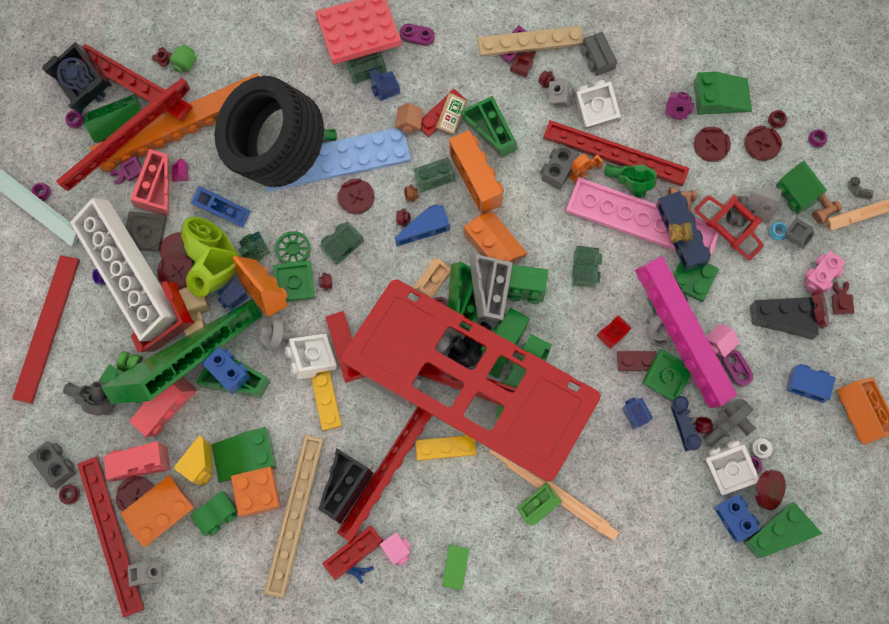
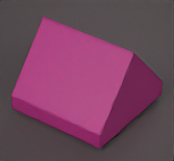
[172,159,189,182]

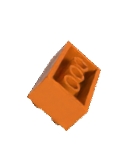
[449,130,504,215]

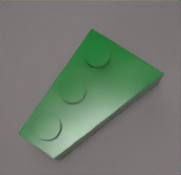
[460,95,518,157]
[448,262,477,331]
[481,308,530,379]
[502,334,552,388]
[196,359,271,398]
[743,502,822,559]

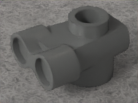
[726,196,748,227]

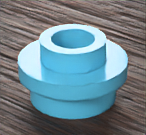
[769,222,788,241]

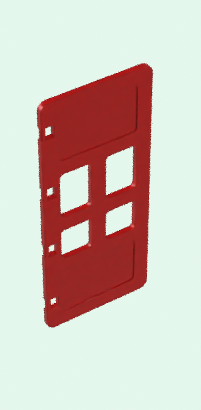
[342,279,601,482]

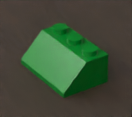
[84,94,142,143]

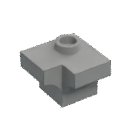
[746,184,782,223]

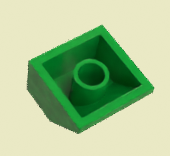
[776,161,827,215]

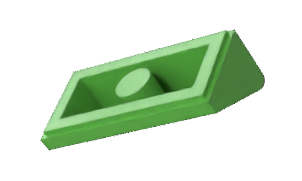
[517,482,562,526]
[442,545,469,590]

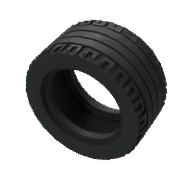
[214,76,324,187]

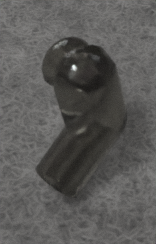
[848,177,873,200]

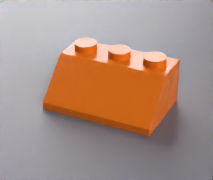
[464,212,528,265]
[232,256,288,317]
[837,377,889,445]
[120,474,195,548]

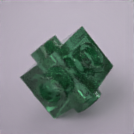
[238,231,270,261]

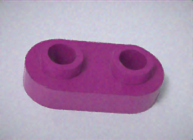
[400,24,435,46]
[722,349,753,387]

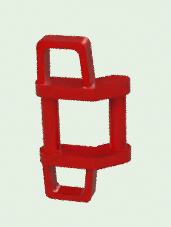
[694,194,764,260]

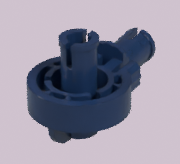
[57,58,106,103]

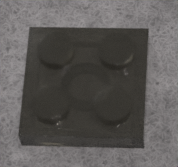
[126,211,167,252]

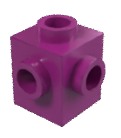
[665,91,694,120]

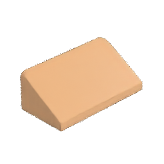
[413,258,451,298]

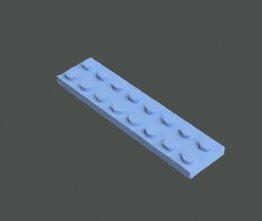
[266,128,411,192]

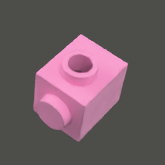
[706,324,740,358]
[380,532,412,566]

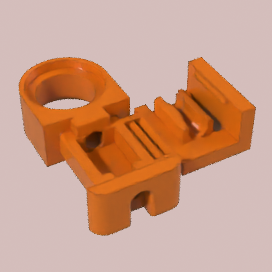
[569,154,603,183]

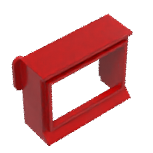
[131,281,195,352]

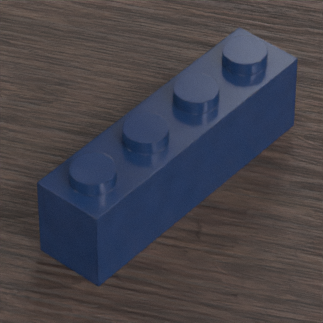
[656,191,711,272]

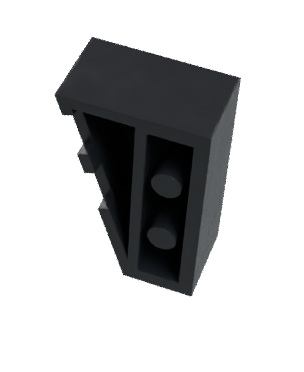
[750,297,819,340]
[318,448,374,524]

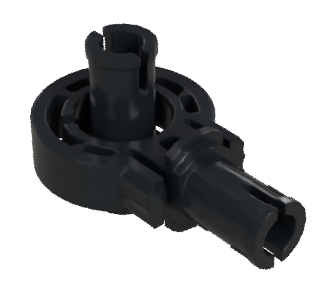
[448,321,492,368]

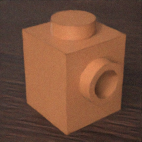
[395,103,423,134]

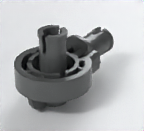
[63,381,116,416]
[703,399,756,447]

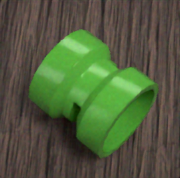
[116,351,143,371]

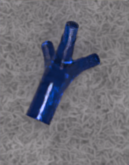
[346,566,374,584]

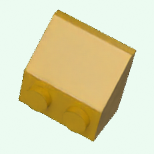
[174,435,214,487]

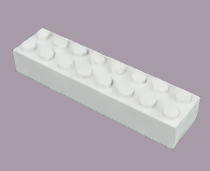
[70,198,178,341]

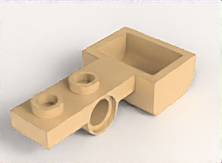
[175,287,211,358]

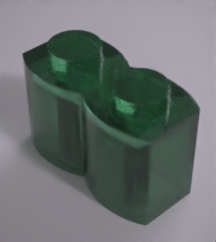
[320,221,364,265]
[572,246,602,288]

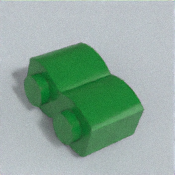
[190,491,238,536]

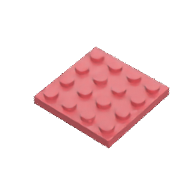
[315,0,402,65]

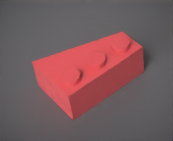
[131,149,170,217]
[129,376,198,437]
[104,441,170,482]

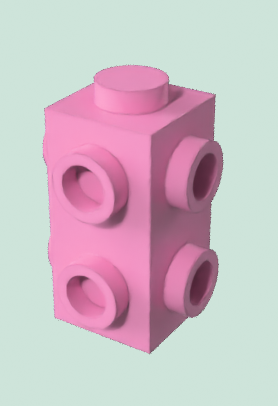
[803,250,846,293]

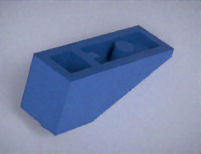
[189,186,251,228]
[395,205,450,247]

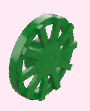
[275,231,311,264]

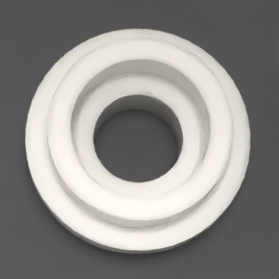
[752,438,773,459]

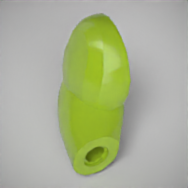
[181,217,239,297]

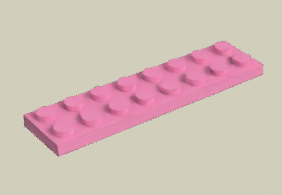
[566,177,719,261]

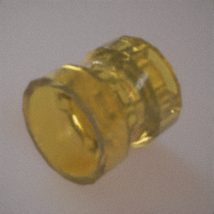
[669,222,693,243]

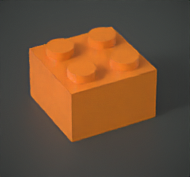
[231,467,282,518]

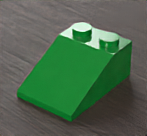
[693,72,752,115]
[211,427,277,483]

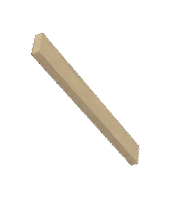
[264,435,324,598]

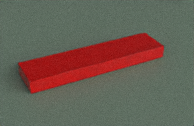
[325,311,364,383]

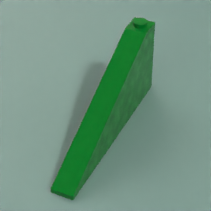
[101,299,262,404]

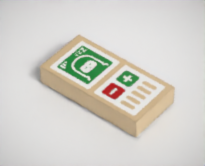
[436,93,466,135]

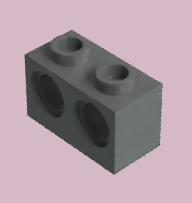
[540,144,579,190]
[28,441,76,489]

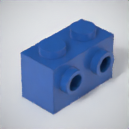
[202,347,250,395]
[786,364,836,403]
[713,494,761,543]

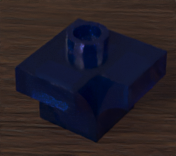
[369,69,400,101]

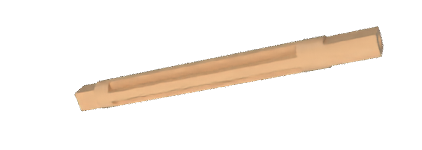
[826,199,889,231]
[489,449,619,541]

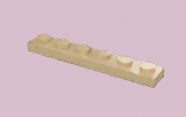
[477,26,584,57]

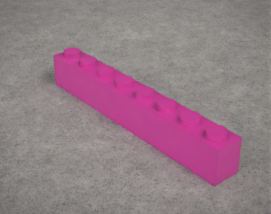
[635,256,738,408]

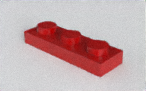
[420,89,467,137]
[322,525,383,581]

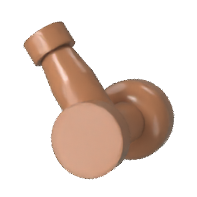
[668,187,697,213]
[812,195,842,224]

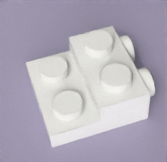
[574,80,621,128]
[285,334,337,380]
[706,439,759,495]

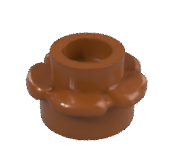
[404,184,418,203]

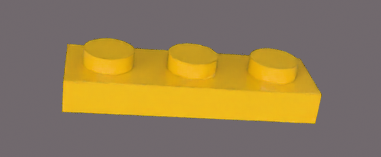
[311,371,342,431]
[415,436,476,461]

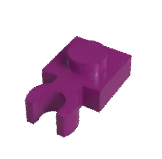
[110,156,142,185]

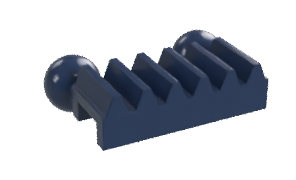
[670,396,702,452]

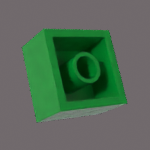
[507,265,549,304]

